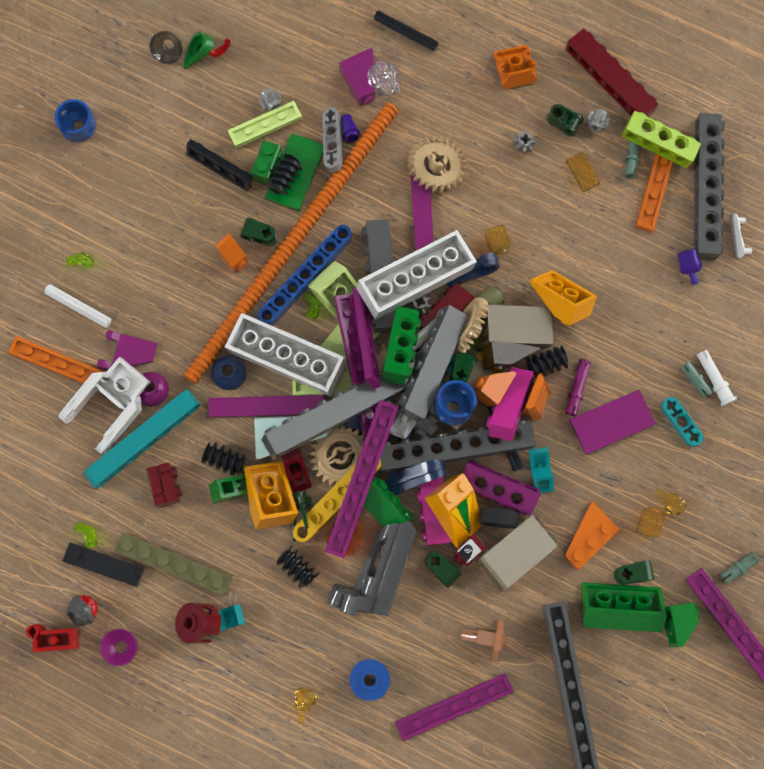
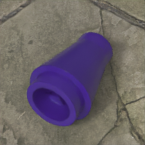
[341,114,360,143]

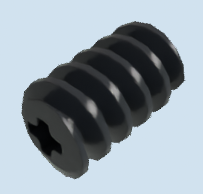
[265,154,303,196]
[525,345,568,378]
[201,442,246,476]
[276,545,320,589]

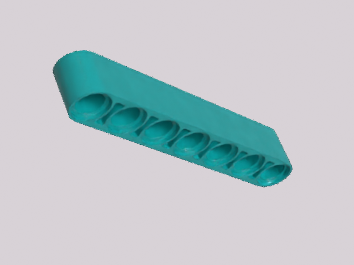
[83,389,201,489]

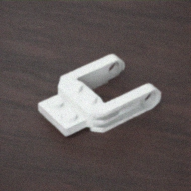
[58,357,150,455]

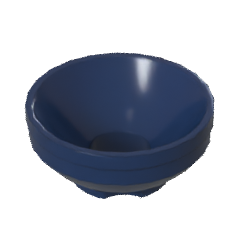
[212,356,247,390]

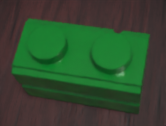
[251,140,282,185]

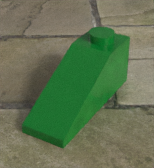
[208,474,248,504]

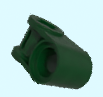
[547,104,584,137]
[240,218,278,246]
[449,351,476,390]
[425,552,462,589]
[614,560,655,585]

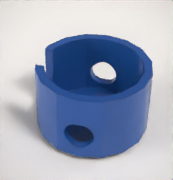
[54,99,96,142]
[434,380,477,426]
[350,659,390,701]

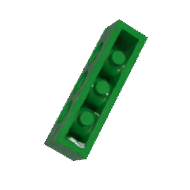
[381,306,421,386]

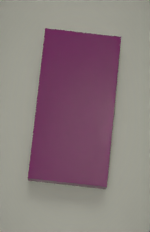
[569,390,656,455]

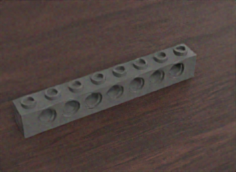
[694,113,724,260]
[380,421,536,474]

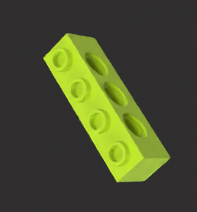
[621,111,701,169]

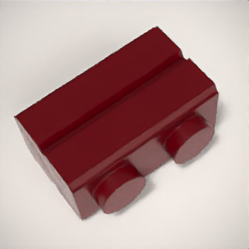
[146,462,183,508]

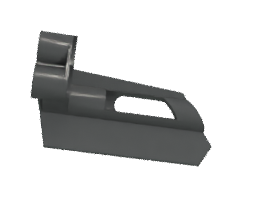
[327,521,416,616]

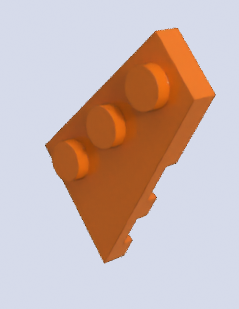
[564,501,620,570]

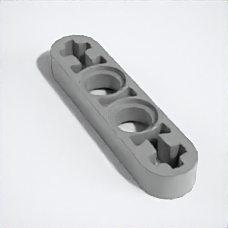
[322,107,342,173]

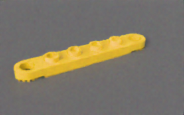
[293,459,382,542]

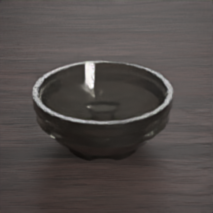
[149,31,183,64]

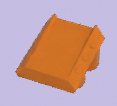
[493,45,538,90]
[522,374,552,421]

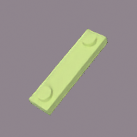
[228,101,302,148]

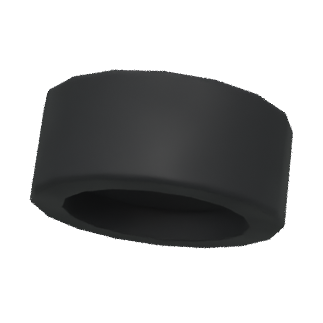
[479,507,518,529]

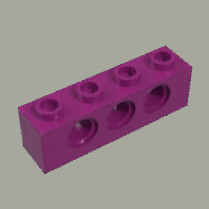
[463,459,541,516]

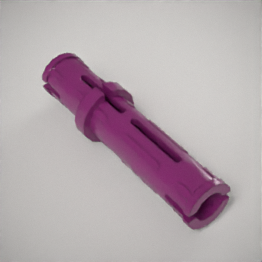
[565,359,591,417]

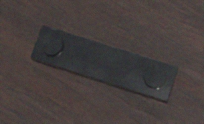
[186,139,253,192]
[62,542,144,587]

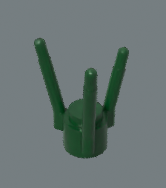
[292,491,314,542]

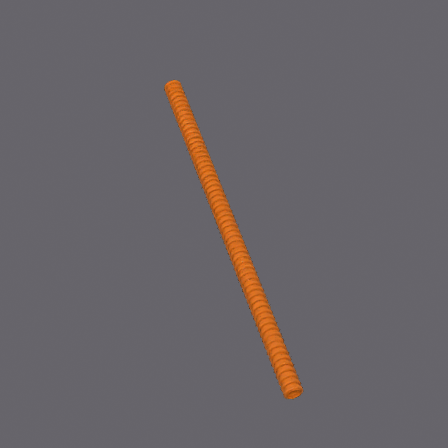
[183,103,399,384]

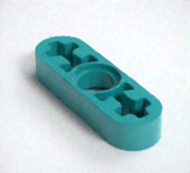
[661,397,703,447]

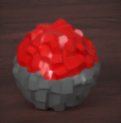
[66,595,99,627]

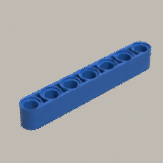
[258,225,352,326]

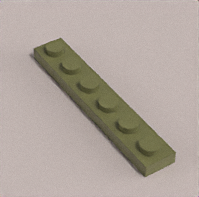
[115,533,232,596]

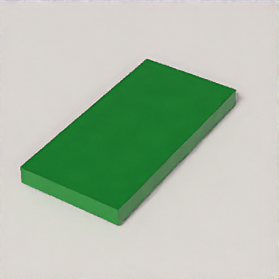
[264,133,323,212]

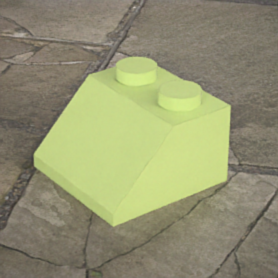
[307,261,357,318]

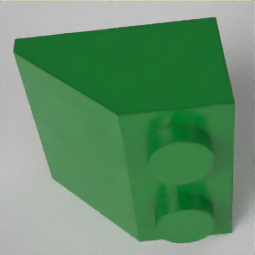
[665,602,700,648]

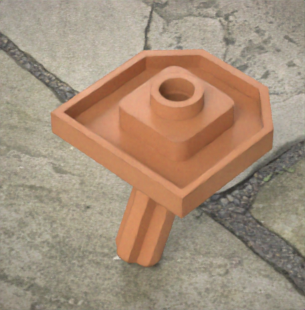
[461,619,507,661]

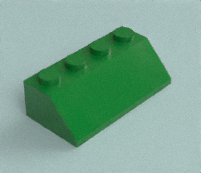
[581,582,667,633]

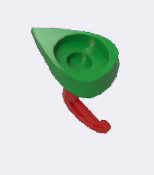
[183,32,231,69]

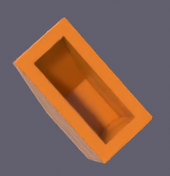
[215,234,248,273]
[473,371,516,407]

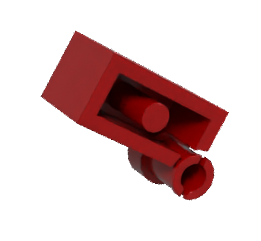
[26,624,80,652]

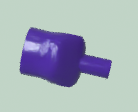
[677,248,702,285]

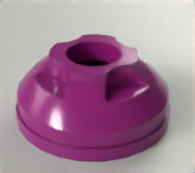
[139,372,169,407]
[100,629,138,666]

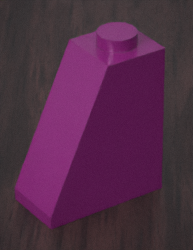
[339,47,375,107]

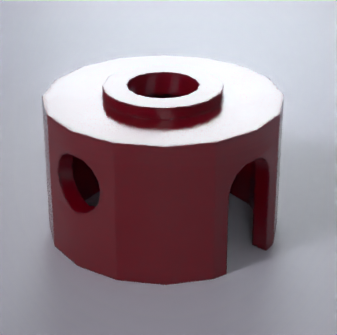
[175,602,221,644]

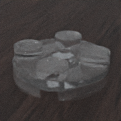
[368,60,400,98]

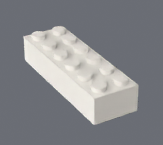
[356,230,477,320]
[225,313,347,397]

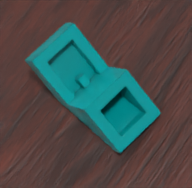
[528,447,554,493]
[207,604,245,631]

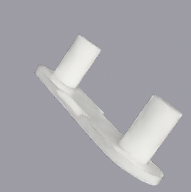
[729,213,752,258]

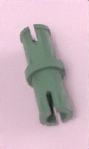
[624,141,640,179]
[680,361,713,398]
[720,552,760,585]

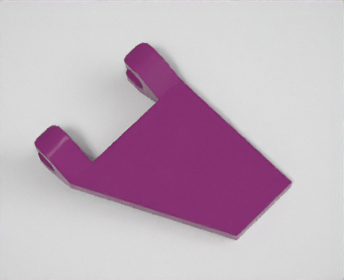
[97,330,158,370]

